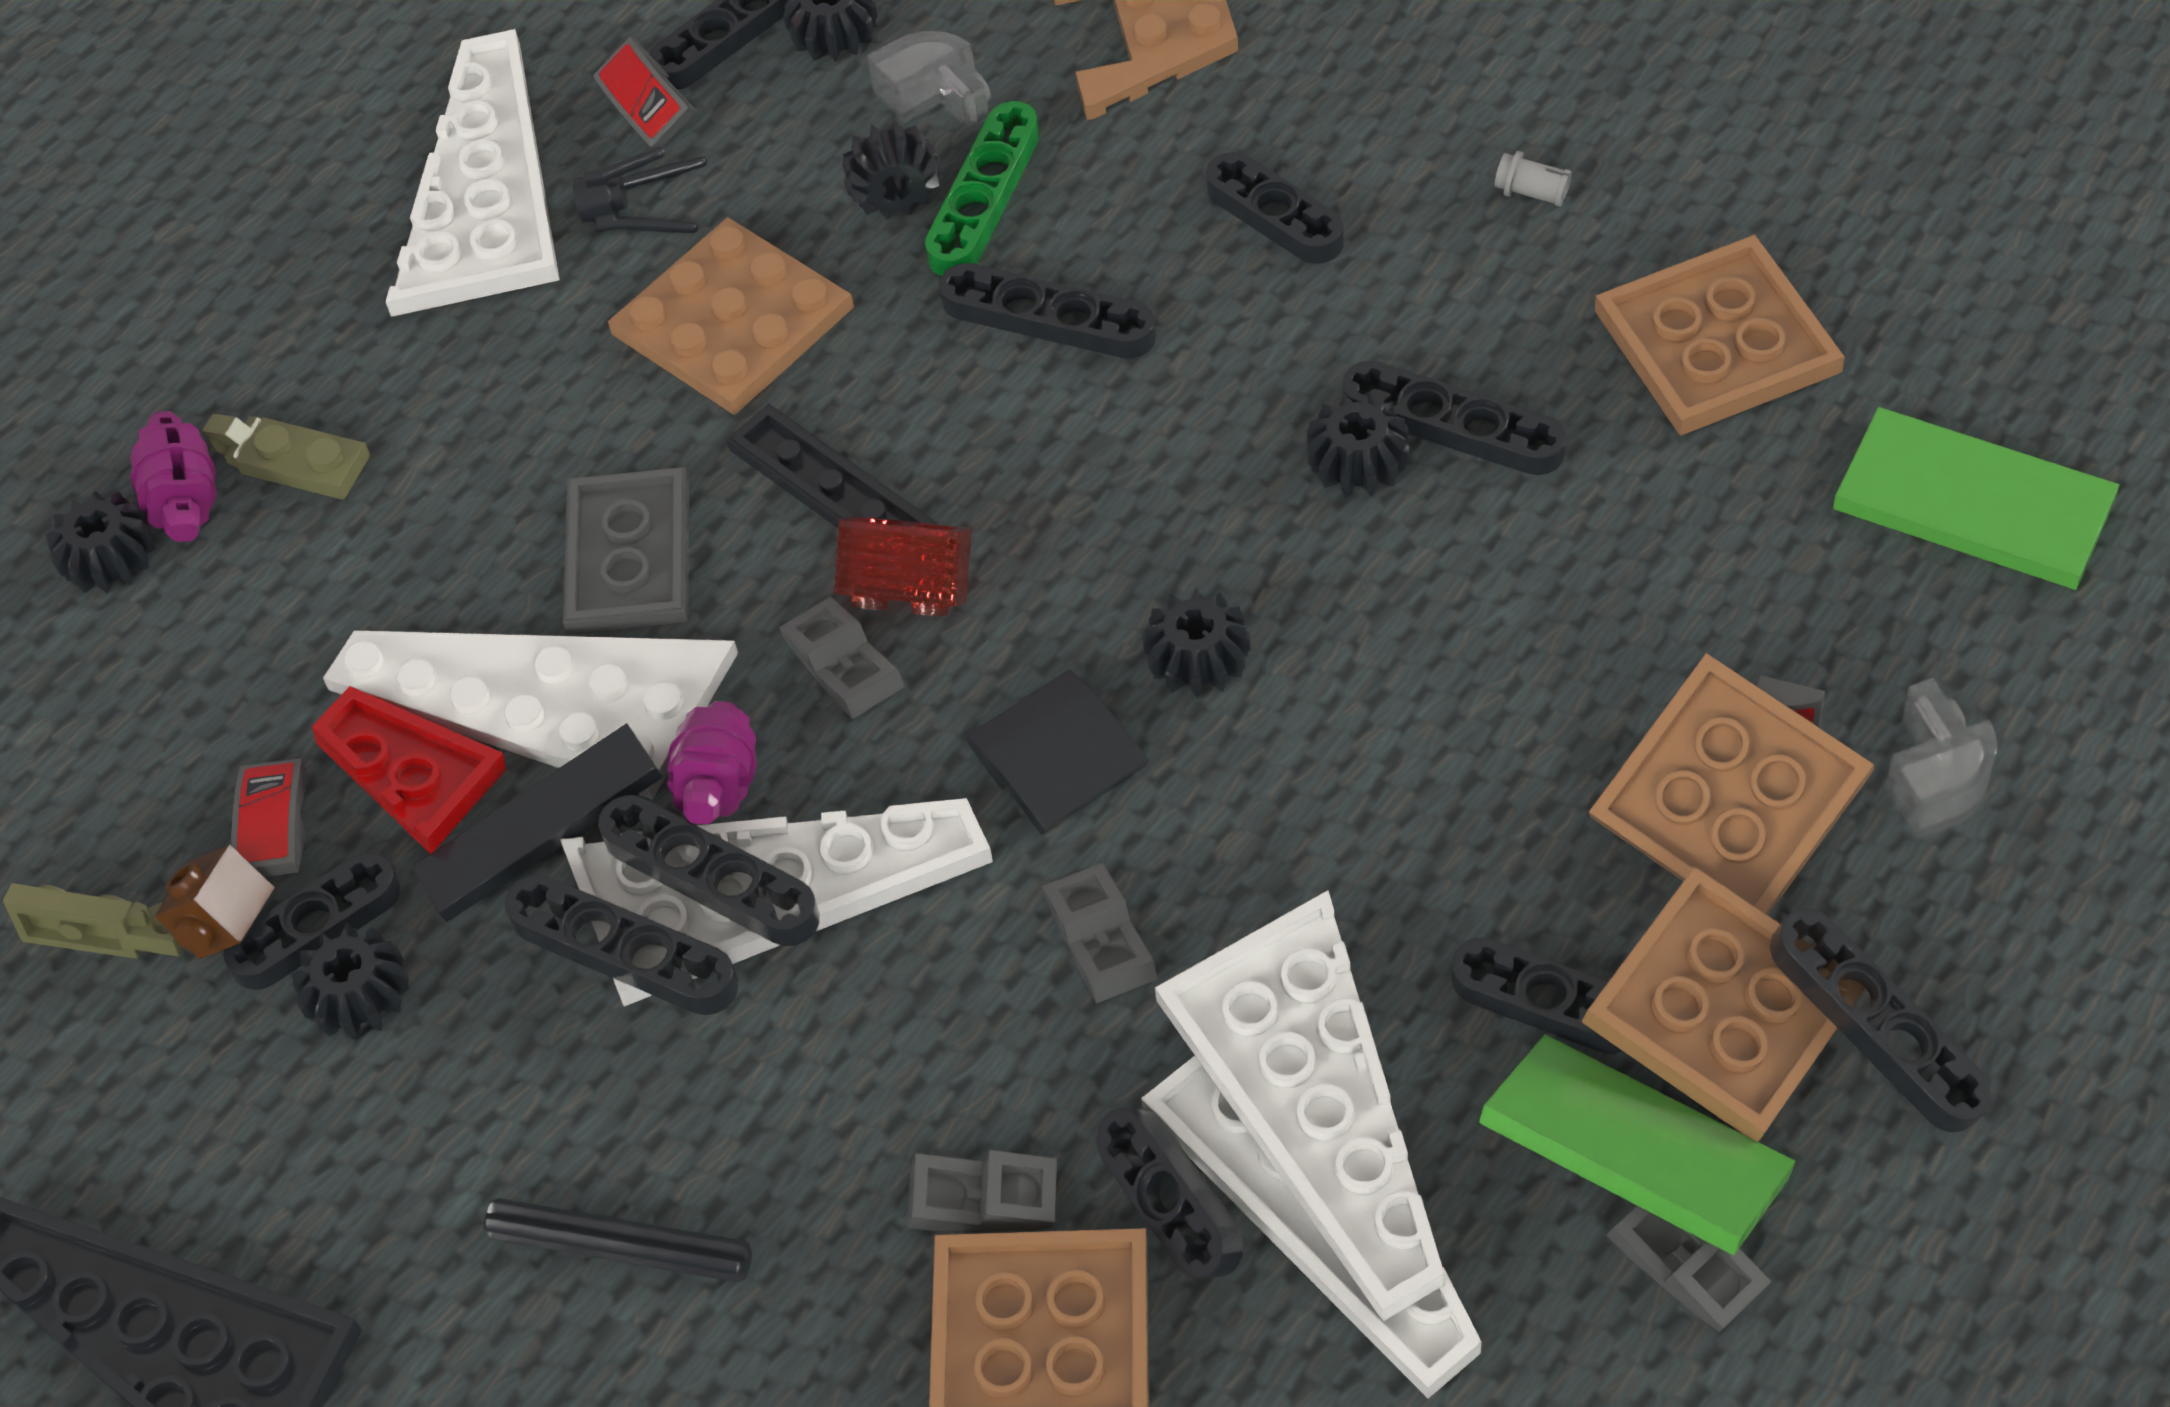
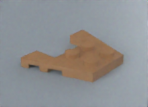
[1054,0,1238,120]

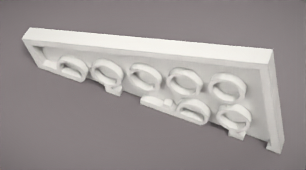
[386,29,560,317]
[323,631,738,800]
[560,798,993,1006]
[1155,890,1444,1321]
[1141,1056,1481,1399]

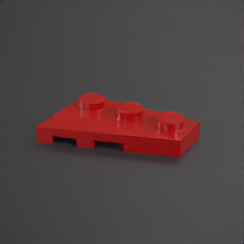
[311,686,506,854]

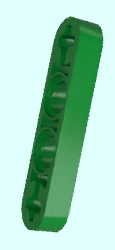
[925,101,1040,276]

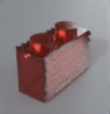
[833,516,972,616]

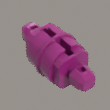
[130,411,217,542]
[667,701,757,824]

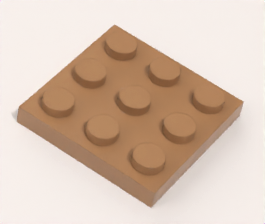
[608,217,854,415]
[1595,235,1845,436]
[1589,653,1874,915]
[1581,867,1865,1142]
[929,1228,1149,1407]

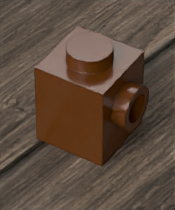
[154,844,275,959]

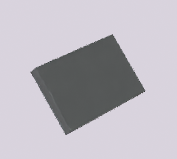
[563,467,689,634]

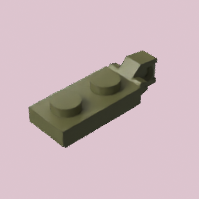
[202,414,371,500]
[3,883,183,959]

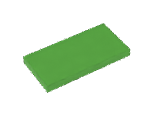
[1833,407,2120,590]
[1479,1034,1795,1255]

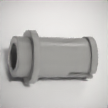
[1494,151,1572,207]

